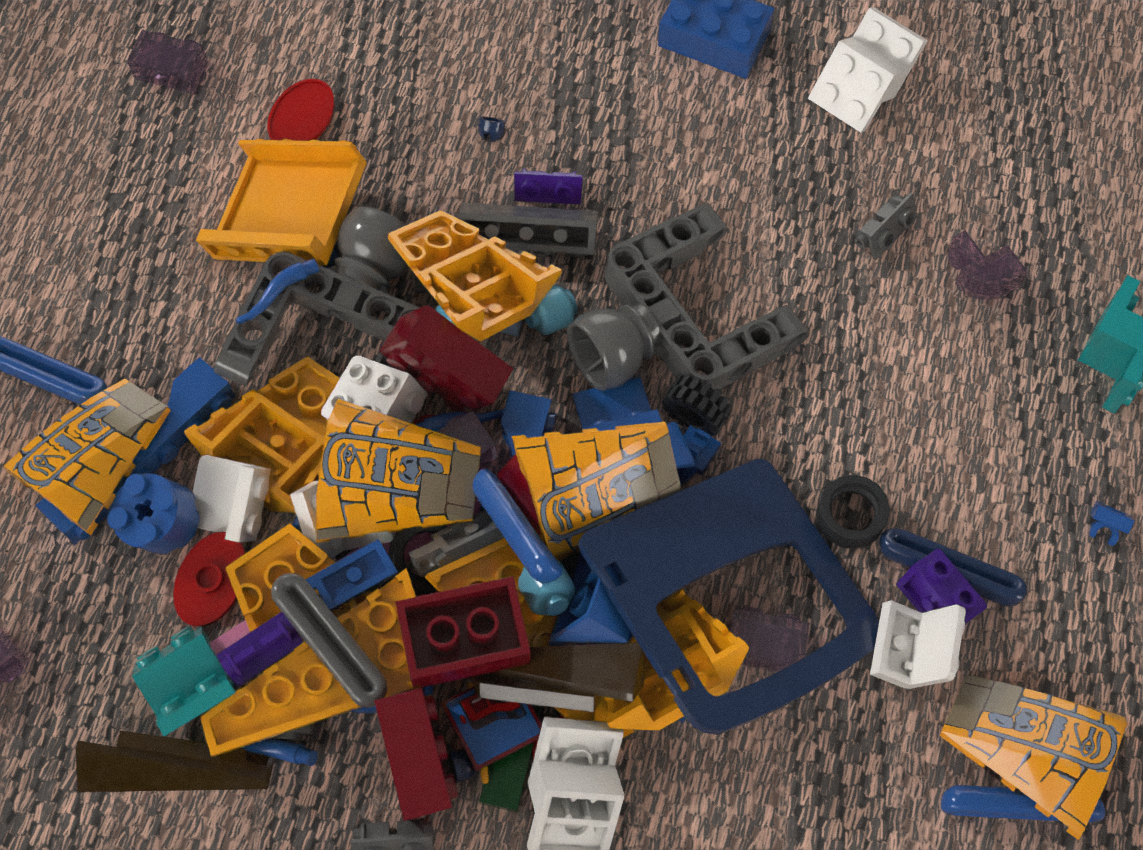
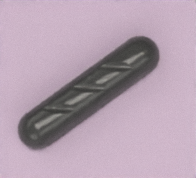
[271,573,388,708]

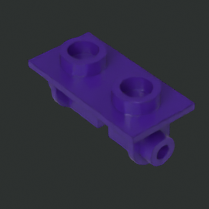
[514,168,583,205]
[216,612,303,688]

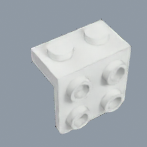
[321,356,428,423]
[193,455,271,542]
[870,600,966,689]

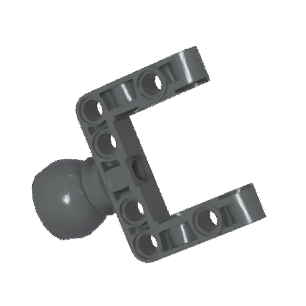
[567,203,810,391]
[214,206,420,386]

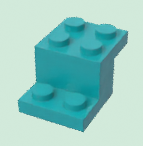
[1077,275,1143,414]
[132,625,235,736]

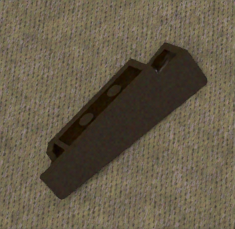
[461,642,644,712]
[76,730,275,792]

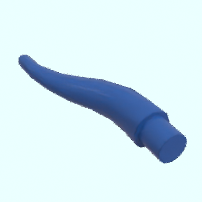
[236,258,319,324]
[414,409,504,433]
[241,739,318,766]

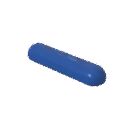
[0,336,107,405]
[472,469,562,583]
[941,785,1105,823]

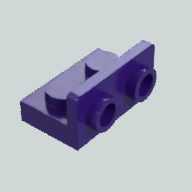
[896,549,987,625]

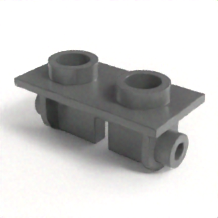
[854,193,917,260]
[351,818,434,850]

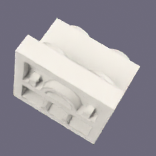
[808,7,928,133]
[527,717,625,850]

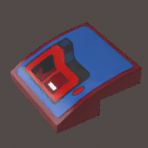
[440,686,542,773]

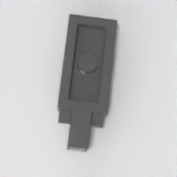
[409,510,504,577]

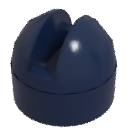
[478,116,505,142]
[448,749,476,783]

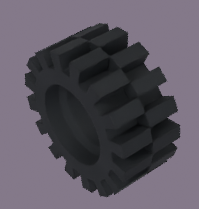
[662,374,732,437]

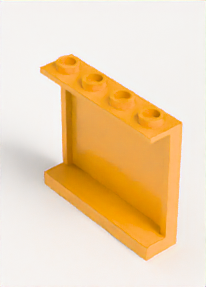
[196,139,367,266]

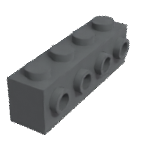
[458,203,598,257]

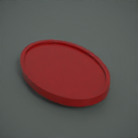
[267,78,335,141]
[173,532,246,627]

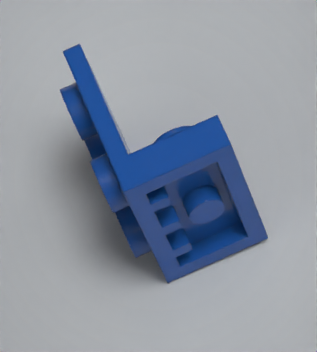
[573,378,662,431]

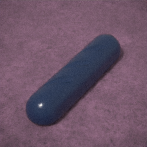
[879,528,1027,607]

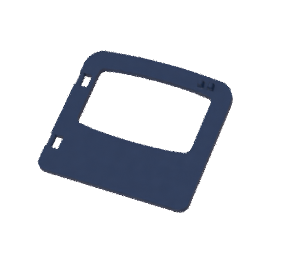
[579,459,879,735]

